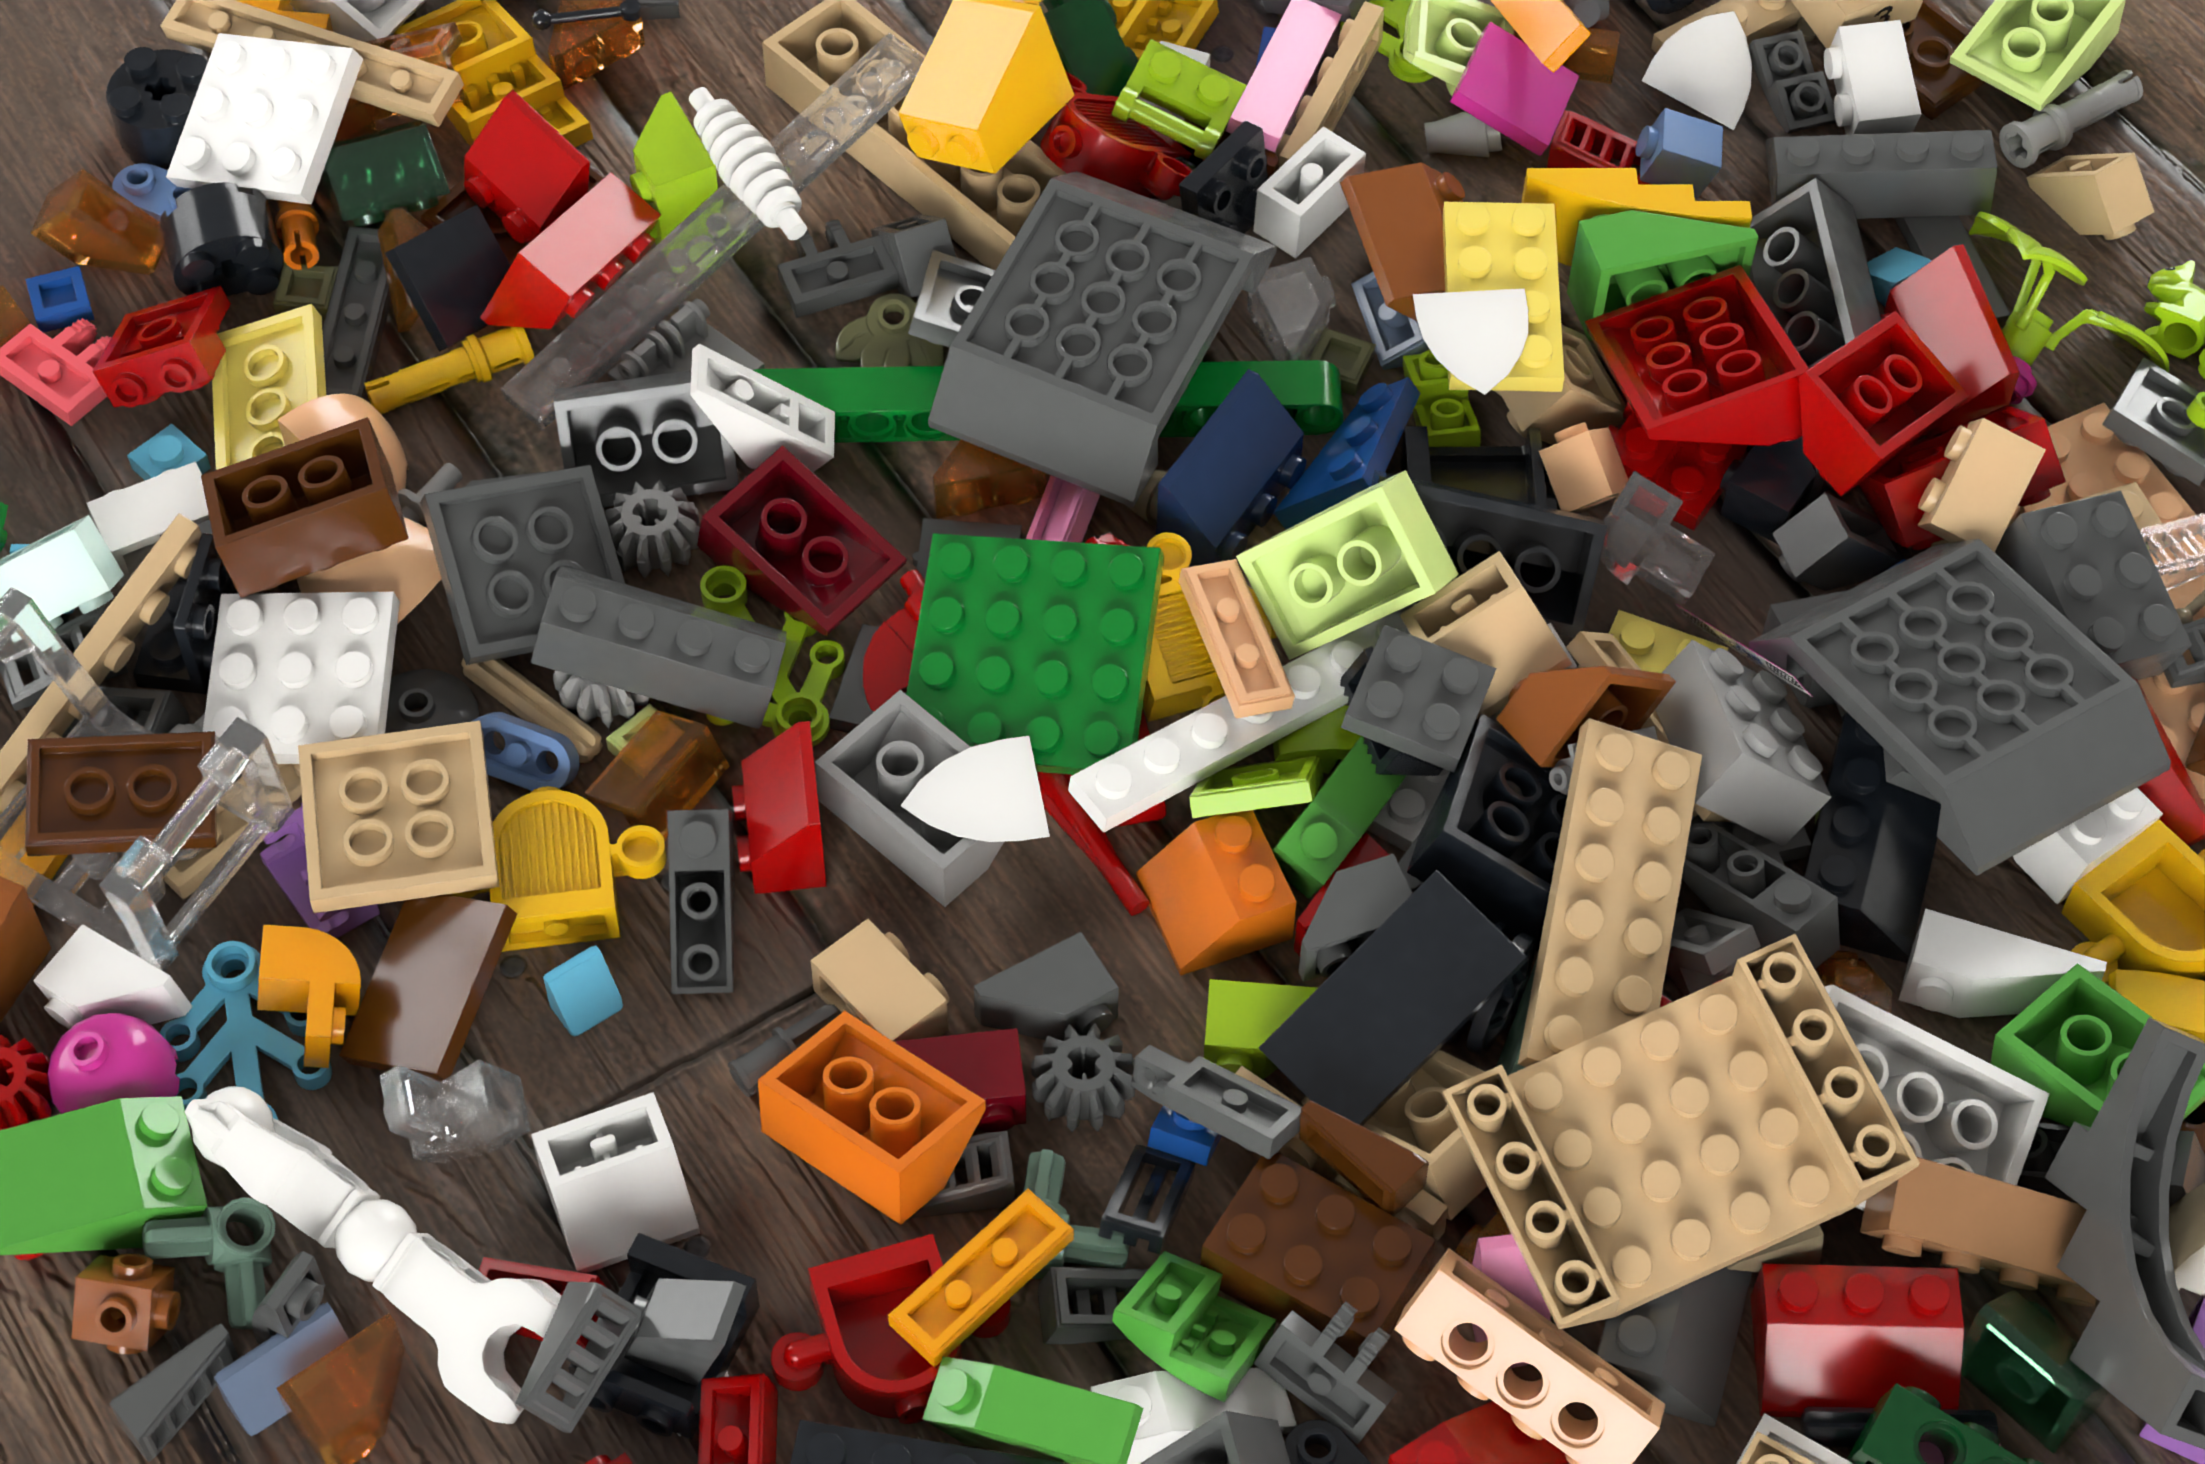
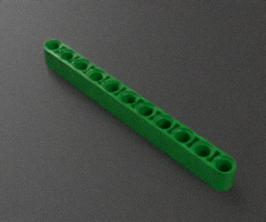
[753,360,1344,443]

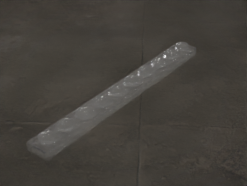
[500,33,925,431]

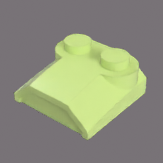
[1403,0,1514,96]

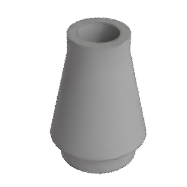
[1424,111,1502,158]

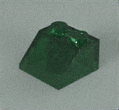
[1961,1290,2109,1454]

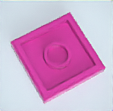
[1450,22,1579,156]

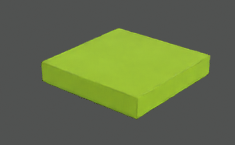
[1189,755,1324,818]

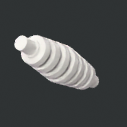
[689,87,807,240]

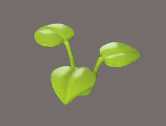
[1969,211,2169,372]

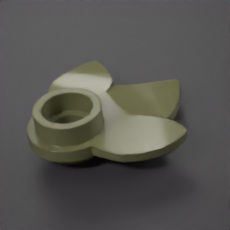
[835,293,944,367]

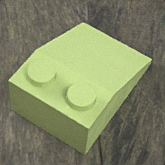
[1949,0,2126,111]
[1236,470,1459,660]

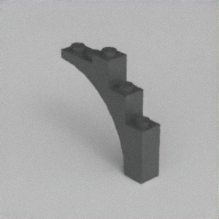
[2045,1017,2205,1450]

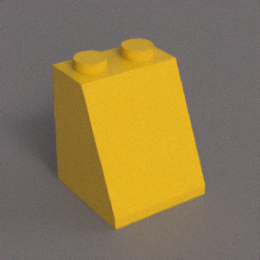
[898,0,1075,174]

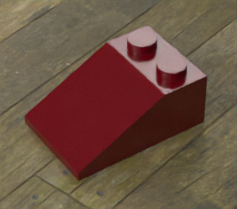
[697,445,907,636]

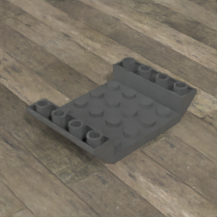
[928,171,1277,508]
[1748,539,2171,876]

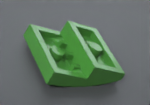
[1112,1251,1277,1402]

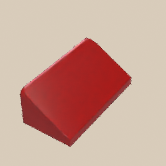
[698,1373,778,1464]

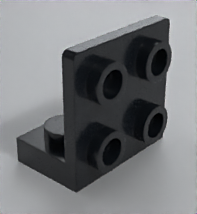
[133,533,238,694]

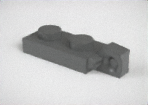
[1131,1045,1302,1159]

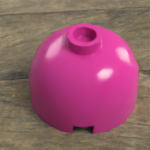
[48,1013,180,1114]

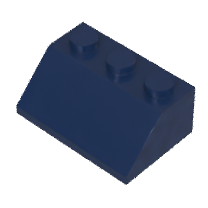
[1156,369,1306,567]

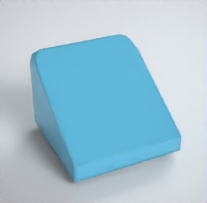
[1867,247,1932,307]
[543,945,623,1036]

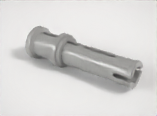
[1999,70,2143,168]

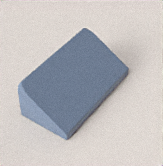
[1351,272,1430,370]
[214,1302,360,1436]

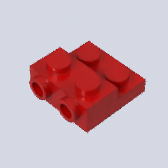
[92,285,231,408]
[1607,402,1748,531]

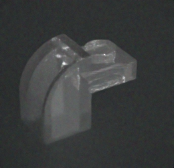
[1600,471,1716,605]
[380,1059,531,1163]

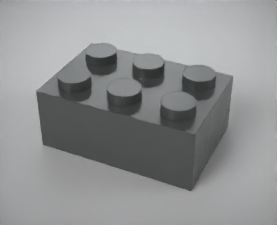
[1995,490,2192,680]

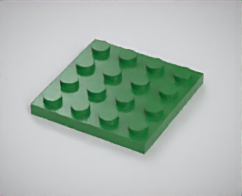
[906,533,1164,775]

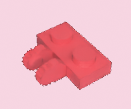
[0,318,112,426]

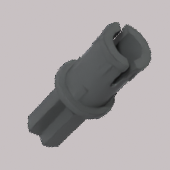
[728,1004,841,1097]

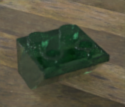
[322,120,450,226]

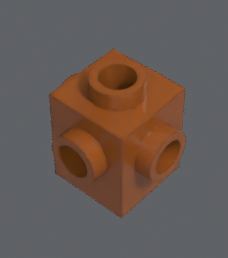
[71,1254,181,1354]

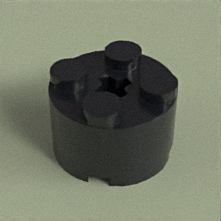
[106,47,207,170]
[160,182,283,296]

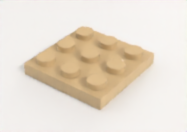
[298,721,499,913]

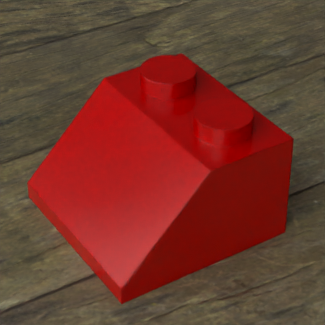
[464,90,590,244]
[732,721,827,894]

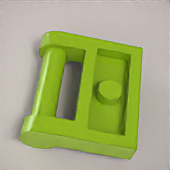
[1111,39,1247,160]

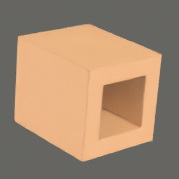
[1539,422,1632,513]

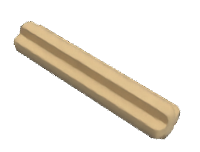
[461,658,603,763]

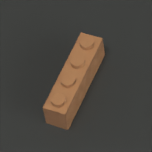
[1860,1156,2096,1307]

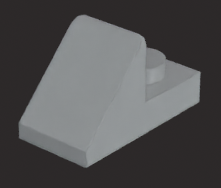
[1666,908,1761,996]

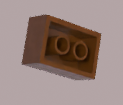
[201,417,409,598]
[1200,1152,1436,1369]

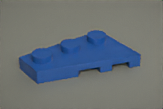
[1273,377,1421,529]

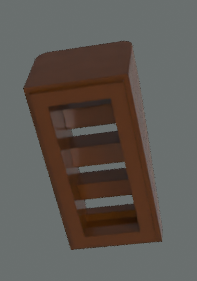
[1299,1100,1429,1216]

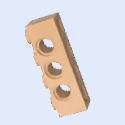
[1394,1248,1666,1464]

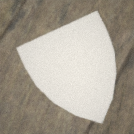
[1642,11,1752,130]
[1413,288,1528,395]
[900,736,1050,842]

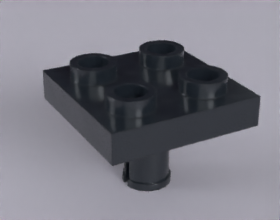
[1175,120,1268,234]

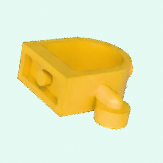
[1143,532,1278,722]
[446,786,667,952]
[2061,820,2205,986]

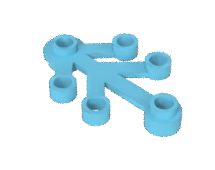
[160,941,332,1120]

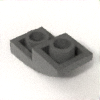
[1748,30,1836,133]
[252,1251,326,1344]

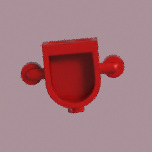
[1040,71,1193,200]
[771,1234,1011,1424]

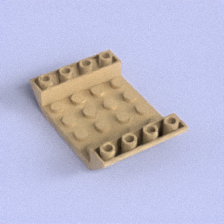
[1442,934,1920,1330]

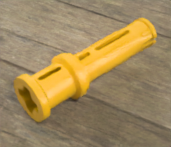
[364,326,536,415]

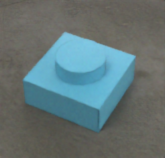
[127,424,211,480]

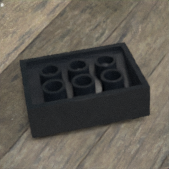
[1407,714,1567,951]

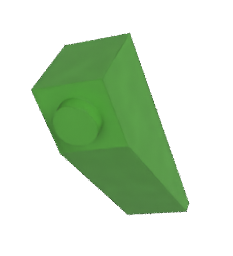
[1272,736,1407,898]
[922,1356,1144,1464]

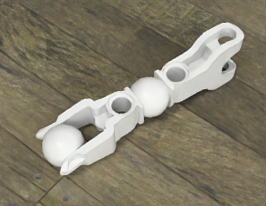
[184,1086,562,1424]

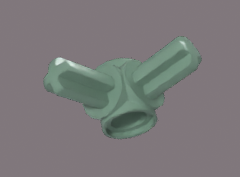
[1023,1149,1130,1279]
[142,1197,276,1330]

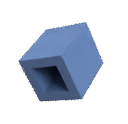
[1636,108,1723,199]

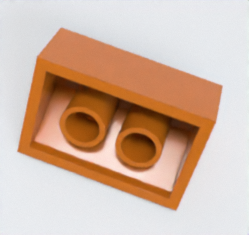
[758,1011,986,1225]

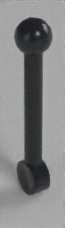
[531,0,642,31]

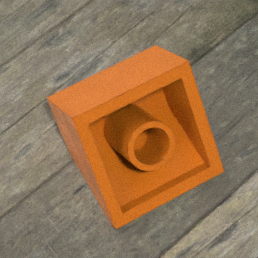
[1136,810,1297,976]

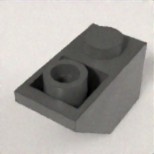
[1299,854,1413,982]

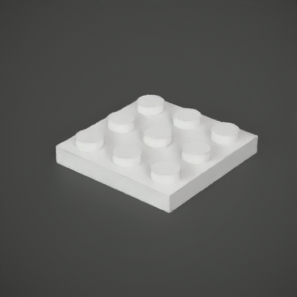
[166,33,363,204]
[202,591,400,765]

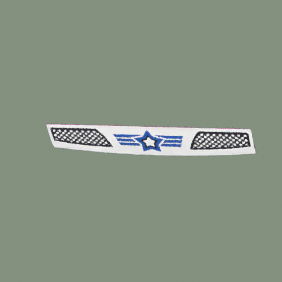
[1675,604,1813,697]

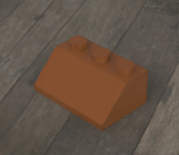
[1340,162,1465,321]

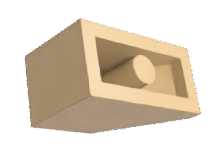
[2026,153,2154,240]

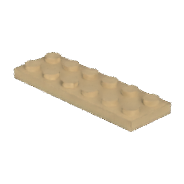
[1518,718,1702,1067]

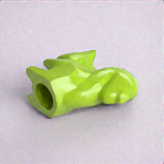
[2144,260,2205,359]

